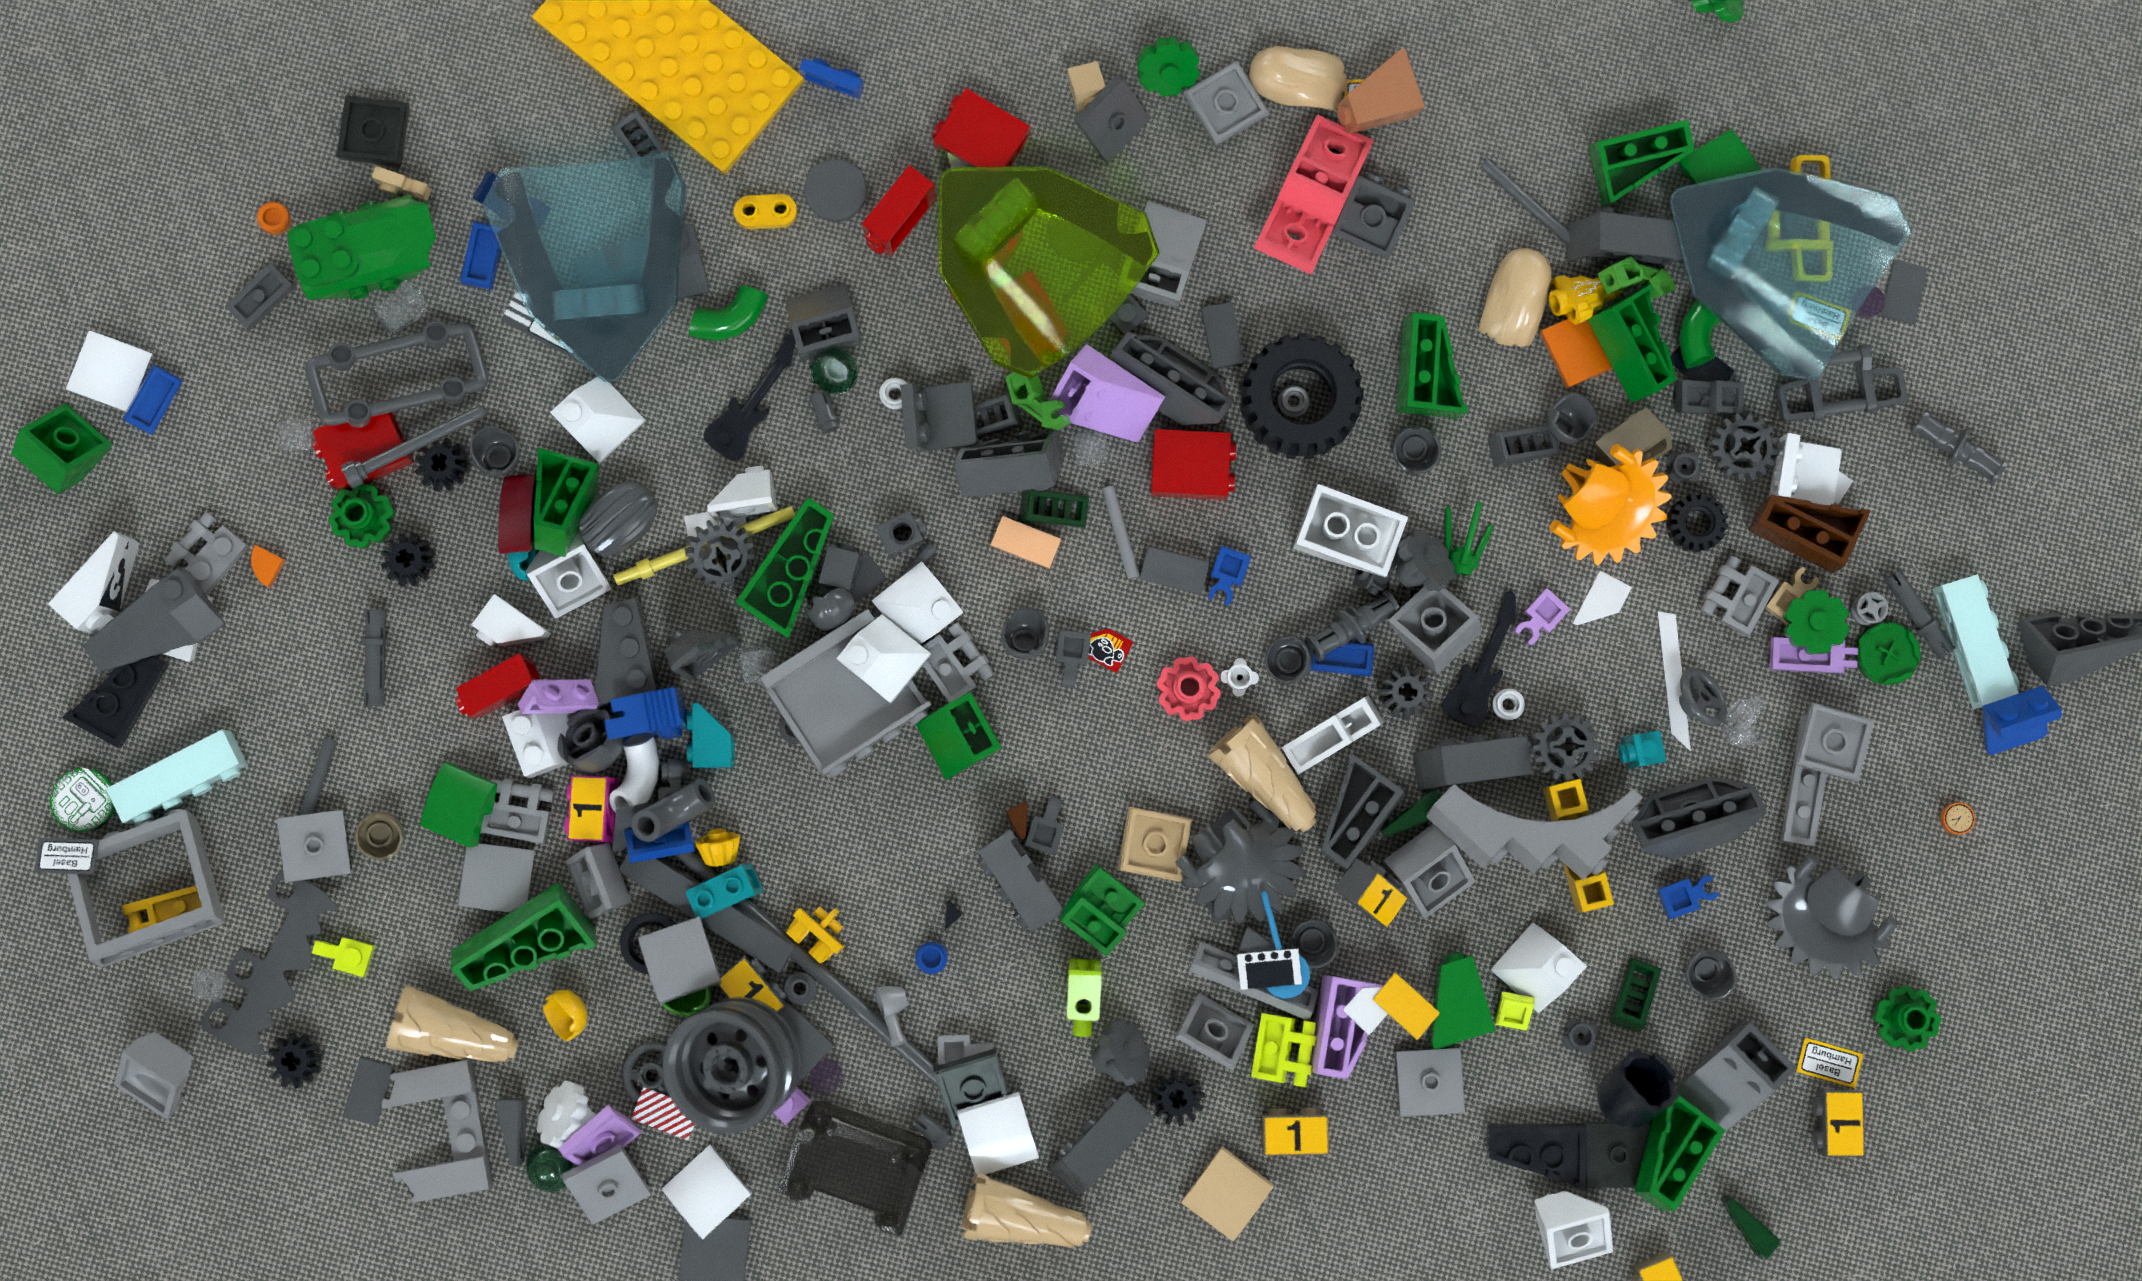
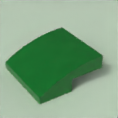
[1679,129,1763,187]
[420,762,498,848]
[1059,863,1145,956]

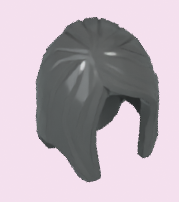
[579,482,657,557]

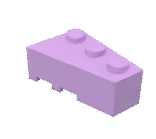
[1310,975,1384,1079]

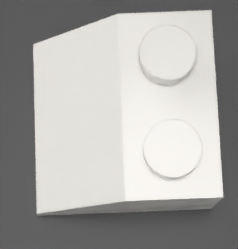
[502,710,576,778]

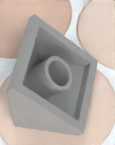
[566,843,632,920]
[1174,993,1254,1071]

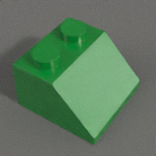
[11,403,113,495]

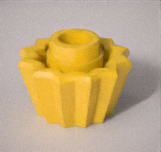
[695,828,740,867]

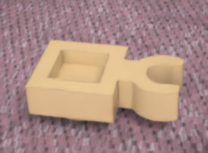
[371,166,432,201]
[1765,567,1819,625]

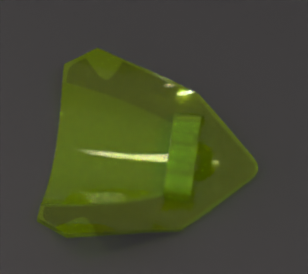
[938,167,1160,379]

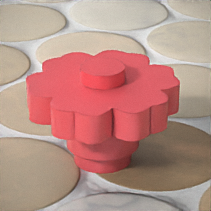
[1156,656,1221,722]

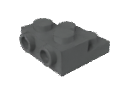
[1332,171,1416,259]

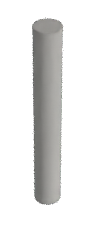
[1102,485,1140,580]

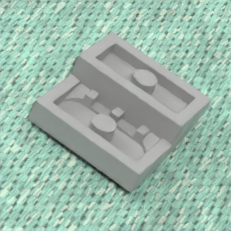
[457,843,535,912]
[638,917,722,1004]

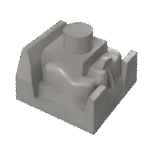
[114,1032,193,1120]

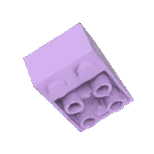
[1049,344,1165,443]

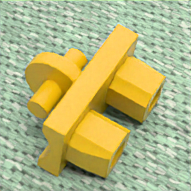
[786,906,845,964]

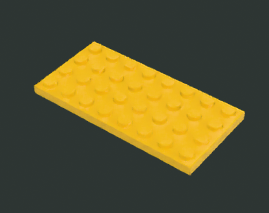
[532,0,805,175]

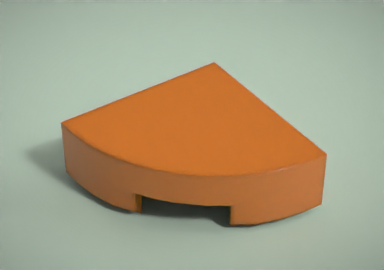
[251,545,286,588]

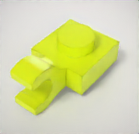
[312,937,375,977]

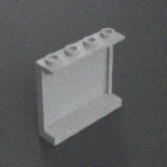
[760,609,931,778]

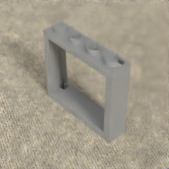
[67,809,226,968]

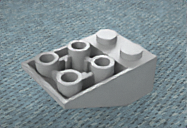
[1118,201,1207,309]

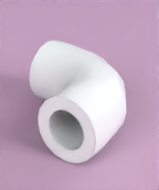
[609,733,659,813]

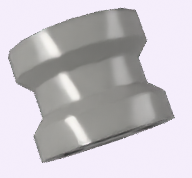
[1850,592,1889,626]

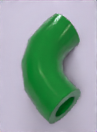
[689,285,769,341]
[1678,299,1723,368]

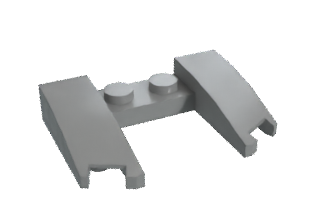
[382,1059,494,1203]

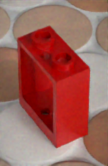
[862,165,937,257]

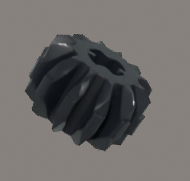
[415,438,470,492]
[381,533,436,587]
[266,1033,324,1089]
[1150,1070,1205,1126]

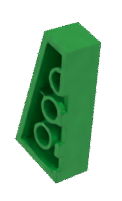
[735,497,834,639]

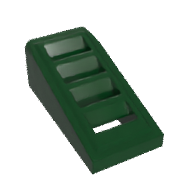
[1019,489,1089,528]
[1380,789,1439,838]
[1609,957,1662,1032]
[1721,1195,1781,1261]

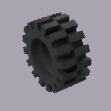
[1666,493,1728,553]

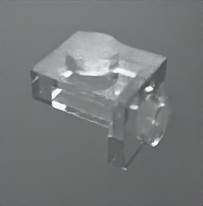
[372,280,426,336]

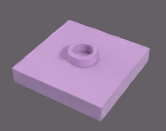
[558,1105,642,1166]

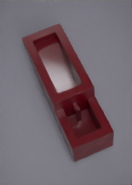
[498,474,536,554]

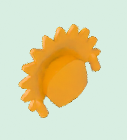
[1549,444,1671,565]

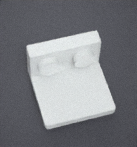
[1769,433,1842,505]

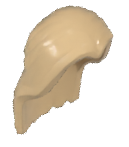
[1249,46,1348,111]
[1478,248,1551,346]

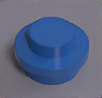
[916,942,948,974]

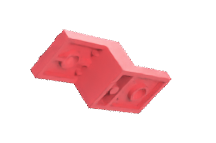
[1254,114,1374,275]

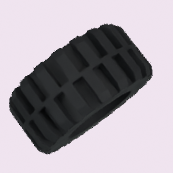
[1240,333,1364,460]

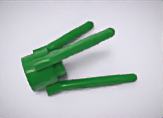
[1445,501,1494,576]

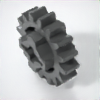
[1708,413,1780,483]
[684,518,755,588]
[1529,712,1601,782]

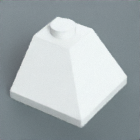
[550,375,646,464]
[707,466,778,521]
[526,530,612,619]
[871,561,964,644]
[836,615,931,703]
[1490,922,1587,1013]
[1534,1191,1613,1269]

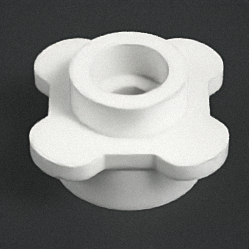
[1220,658,1259,697]

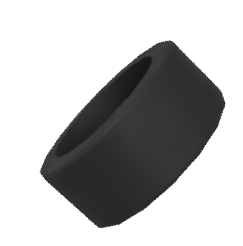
[620,913,677,974]

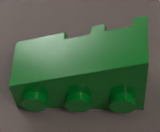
[1587,284,1676,403]

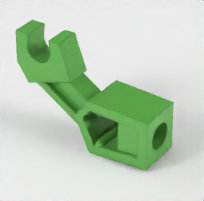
[1597,256,1676,300]
[1005,370,1071,430]

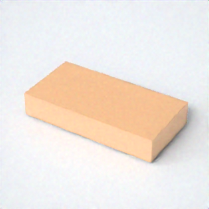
[991,516,1061,569]

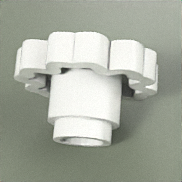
[537,1081,596,1148]

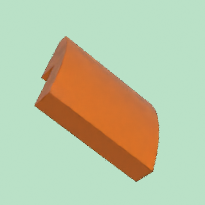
[1540,312,1613,389]

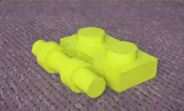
[1251,1013,1317,1087]

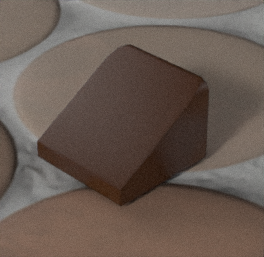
[1006,801,1028,840]

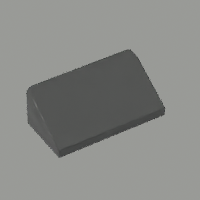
[1140,546,1210,595]

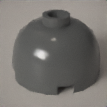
[557,708,624,773]

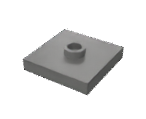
[1183,61,1269,147]
[1793,702,1874,782]
[277,809,351,883]
[1395,1048,1465,1117]
[562,1144,651,1225]

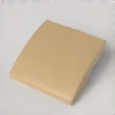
[1181,1146,1274,1241]

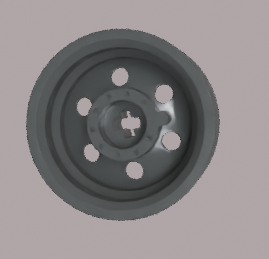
[663,997,801,1134]

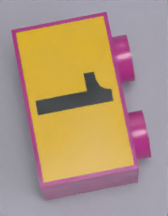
[564,775,619,843]

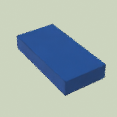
[460,221,504,290]
[122,364,183,435]
[1311,642,1374,677]

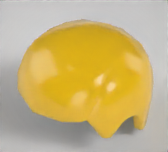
[543,990,588,1041]

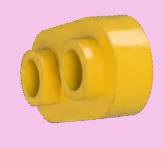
[734,194,798,229]

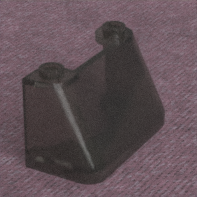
[778,1100,932,1236]

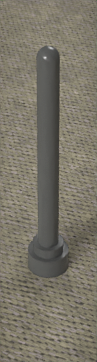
[340,405,487,489]

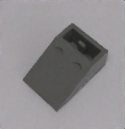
[1676,1020,1797,1133]

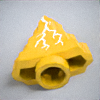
[1549,275,1624,325]

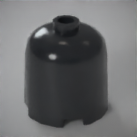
[1597,1050,1679,1129]

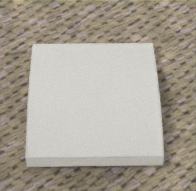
[66,330,152,412]
[957,1092,1039,1175]
[662,1144,752,1239]

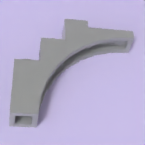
[1426,784,1643,880]

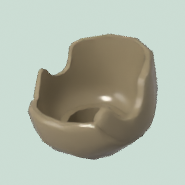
[354,812,405,861]

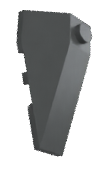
[2019,613,2142,686]

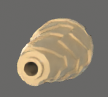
[1206,713,1317,833]
[386,985,519,1062]
[961,1174,1091,1248]

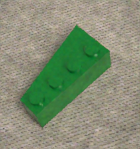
[450,882,597,991]

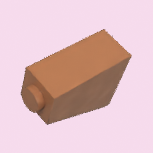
[1337,49,1425,134]

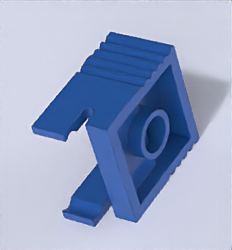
[605,687,687,741]

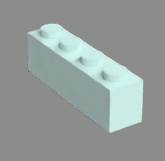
[1932,574,2019,709]
[106,729,248,824]

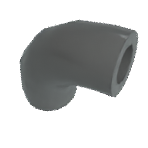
[632,779,716,842]

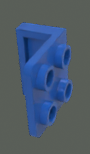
[1982,685,2062,755]

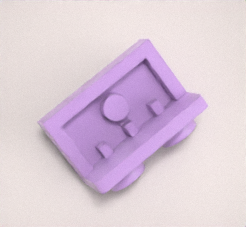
[518,679,599,714]

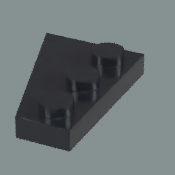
[62,656,169,748]
[1487,1124,1587,1190]

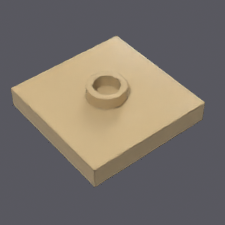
[1118,807,1192,882]

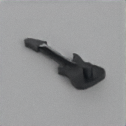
[704,334,796,461]
[1442,591,1516,728]

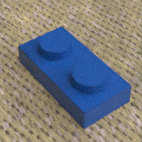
[799,58,864,99]
[624,821,694,863]

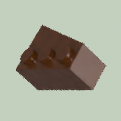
[1748,495,1871,574]

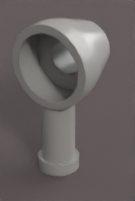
[875,986,908,1047]

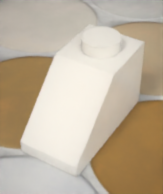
[472,594,551,646]

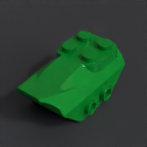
[287,194,437,300]

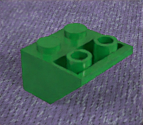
[916,691,1002,781]

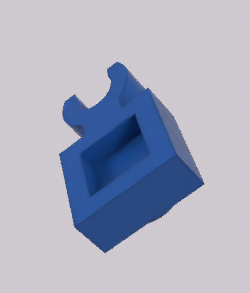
[1208,546,1251,606]
[1656,876,1719,919]

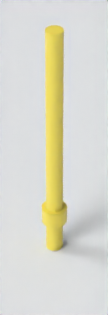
[613,506,795,586]

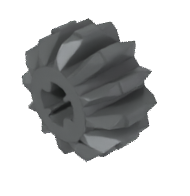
[1378,666,1434,720]

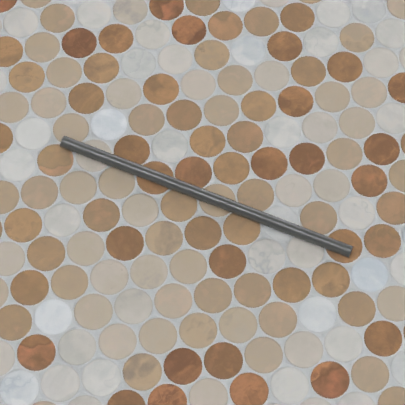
[675,851,939,1089]

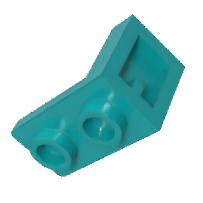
[1618,730,1667,769]
[686,863,764,919]

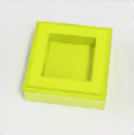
[1495,991,1535,1031]

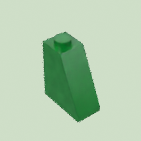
[1428,951,1496,1050]

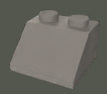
[1388,586,1482,675]
[1383,824,1476,919]

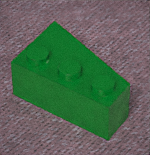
[1588,120,1695,207]
[1396,312,1468,419]
[534,448,599,557]
[1634,1095,1726,1212]

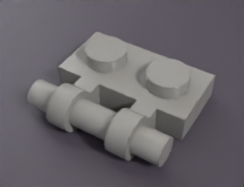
[164,511,250,595]
[1700,555,1779,637]
[922,622,995,703]
[481,778,555,844]

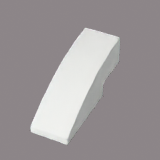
[1281,695,1385,775]

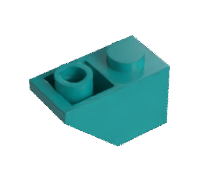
[687,703,735,769]

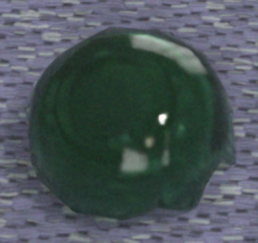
[809,348,858,395]
[525,1142,578,1193]

